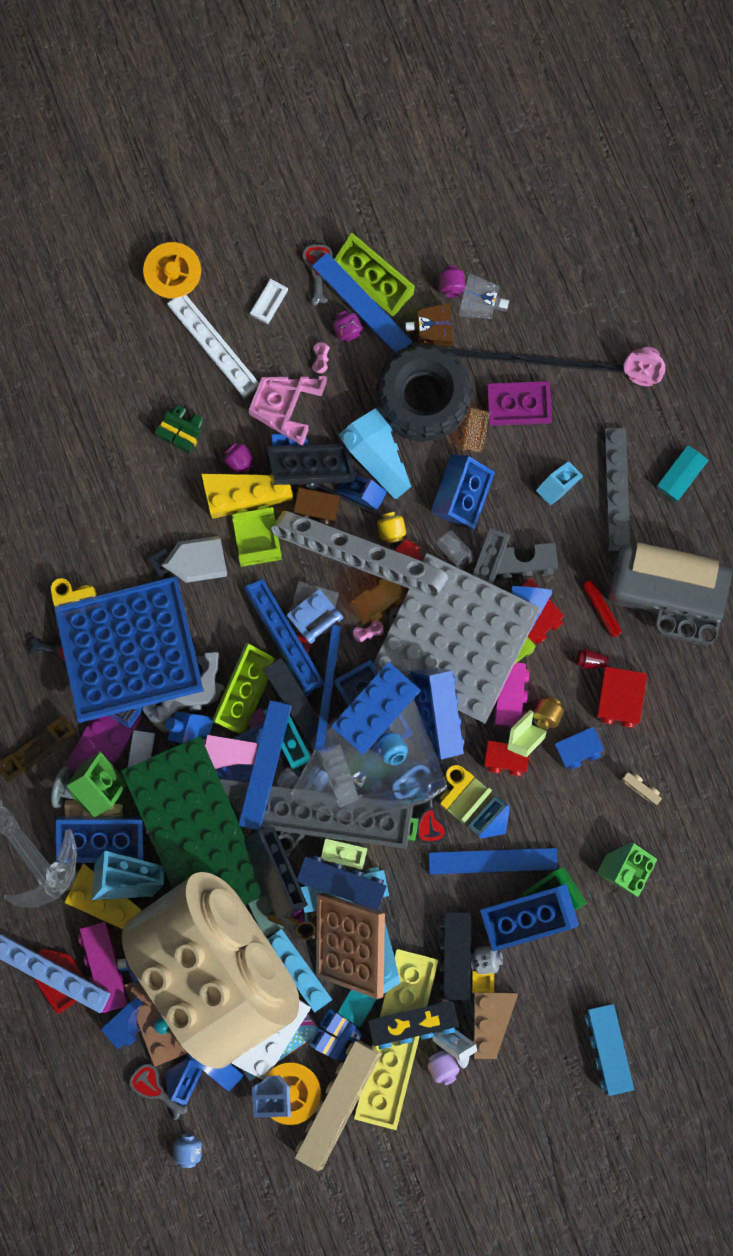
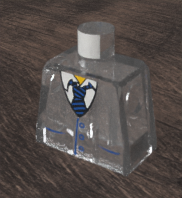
[459,273,509,319]
[431,530,473,570]

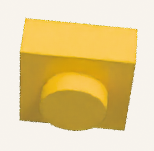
[472,971,494,993]

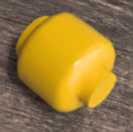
[377,512,406,543]

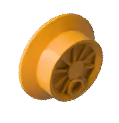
[143,242,201,298]
[263,1063,321,1125]

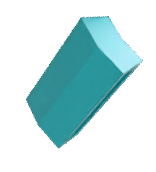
[657,445,709,502]
[337,990,376,1027]

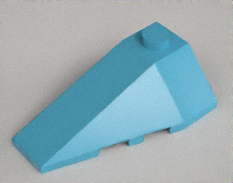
[339,407,411,499]

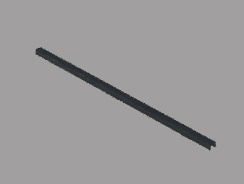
[412,345,625,373]

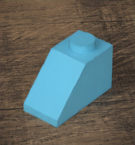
[536,461,583,505]

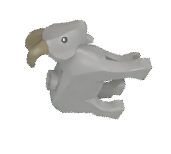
[143,652,225,734]

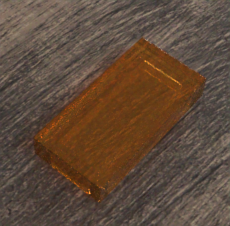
[460,408,490,453]

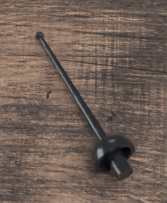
[304,483,381,517]

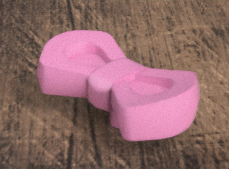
[311,342,330,373]
[353,620,384,642]

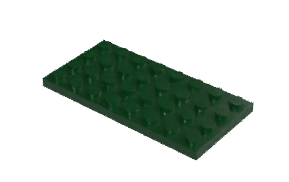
[122,736,267,905]

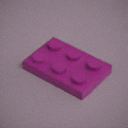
[487,381,552,426]

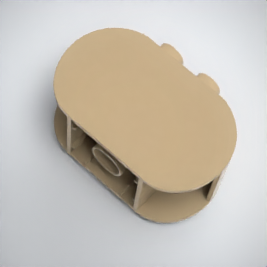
[122,872,300,1069]

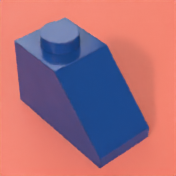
[336,475,387,509]

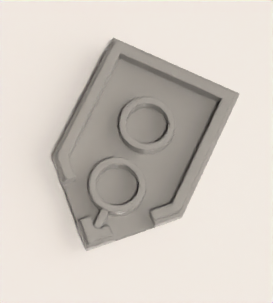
[161,536,227,583]

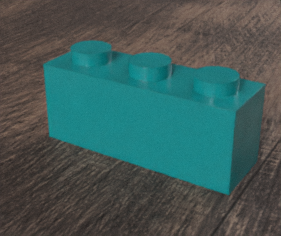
[263,701,311,770]

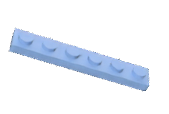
[0,934,111,1013]

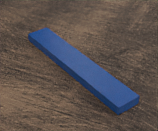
[312,253,412,354]
[244,579,324,693]
[315,625,341,751]
[238,701,292,830]
[429,848,558,875]

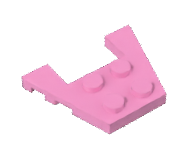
[249,376,327,445]

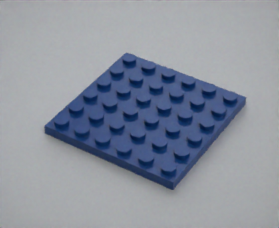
[54,576,204,723]

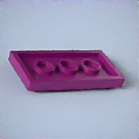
[64,714,143,775]

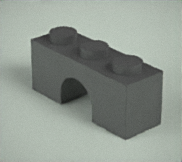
[495,543,558,580]

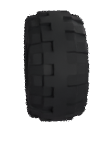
[376,344,472,442]

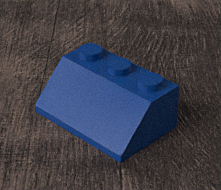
[431,454,495,530]

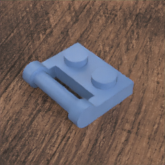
[287,589,343,644]

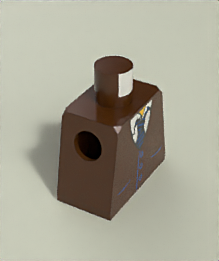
[405,303,453,347]

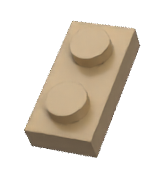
[621,772,662,807]

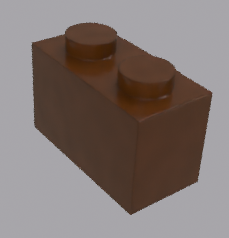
[294,488,340,526]

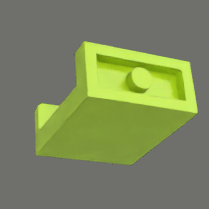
[232,505,282,567]

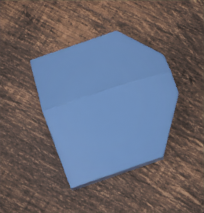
[252,1075,291,1118]

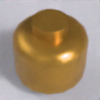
[533,697,564,730]

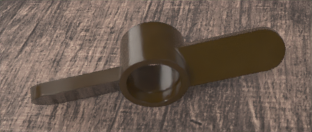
[267,912,317,940]

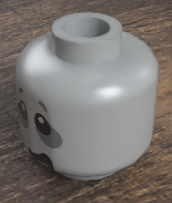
[470,946,503,974]

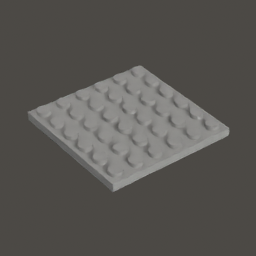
[373,554,541,723]

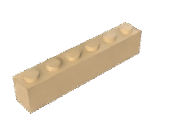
[295,1040,382,1171]

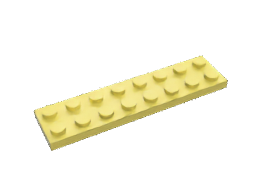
[354,949,438,1130]

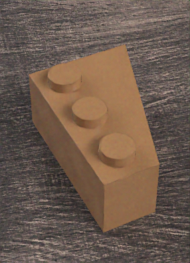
[473,993,518,1059]

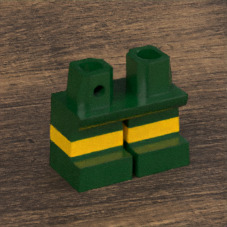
[155,404,204,455]

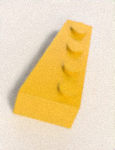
[202,474,293,519]
[65,864,142,929]

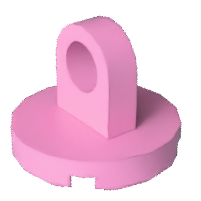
[624,347,665,386]

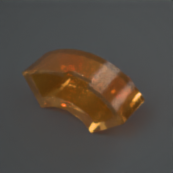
[349,579,409,624]

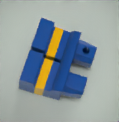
[308,1009,362,1061]

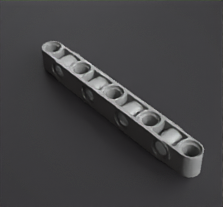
[271,511,448,597]

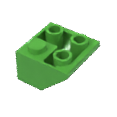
[597,842,657,897]

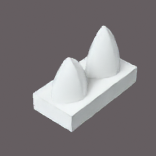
[432,1029,477,1068]

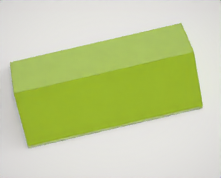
[334,233,414,316]
[212,643,277,735]

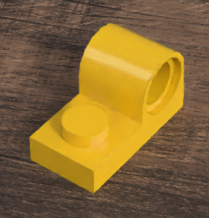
[51,578,97,607]
[440,765,474,810]

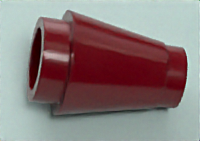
[576,648,608,669]

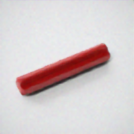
[583,580,622,638]

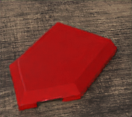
[34,949,86,1015]

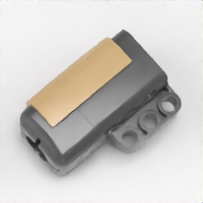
[608,542,733,646]

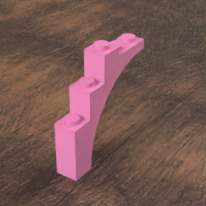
[144,735,259,834]

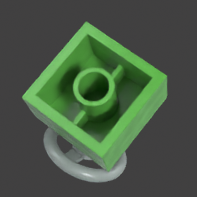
[51,752,127,817]

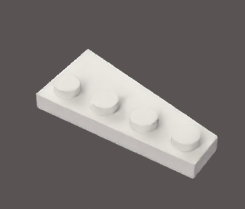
[232,1000,311,1080]

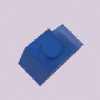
[101,997,143,1049]

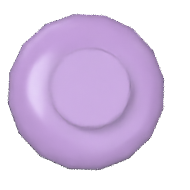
[427,1051,460,1085]

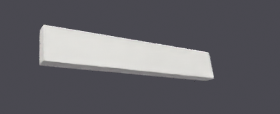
[167,295,259,398]

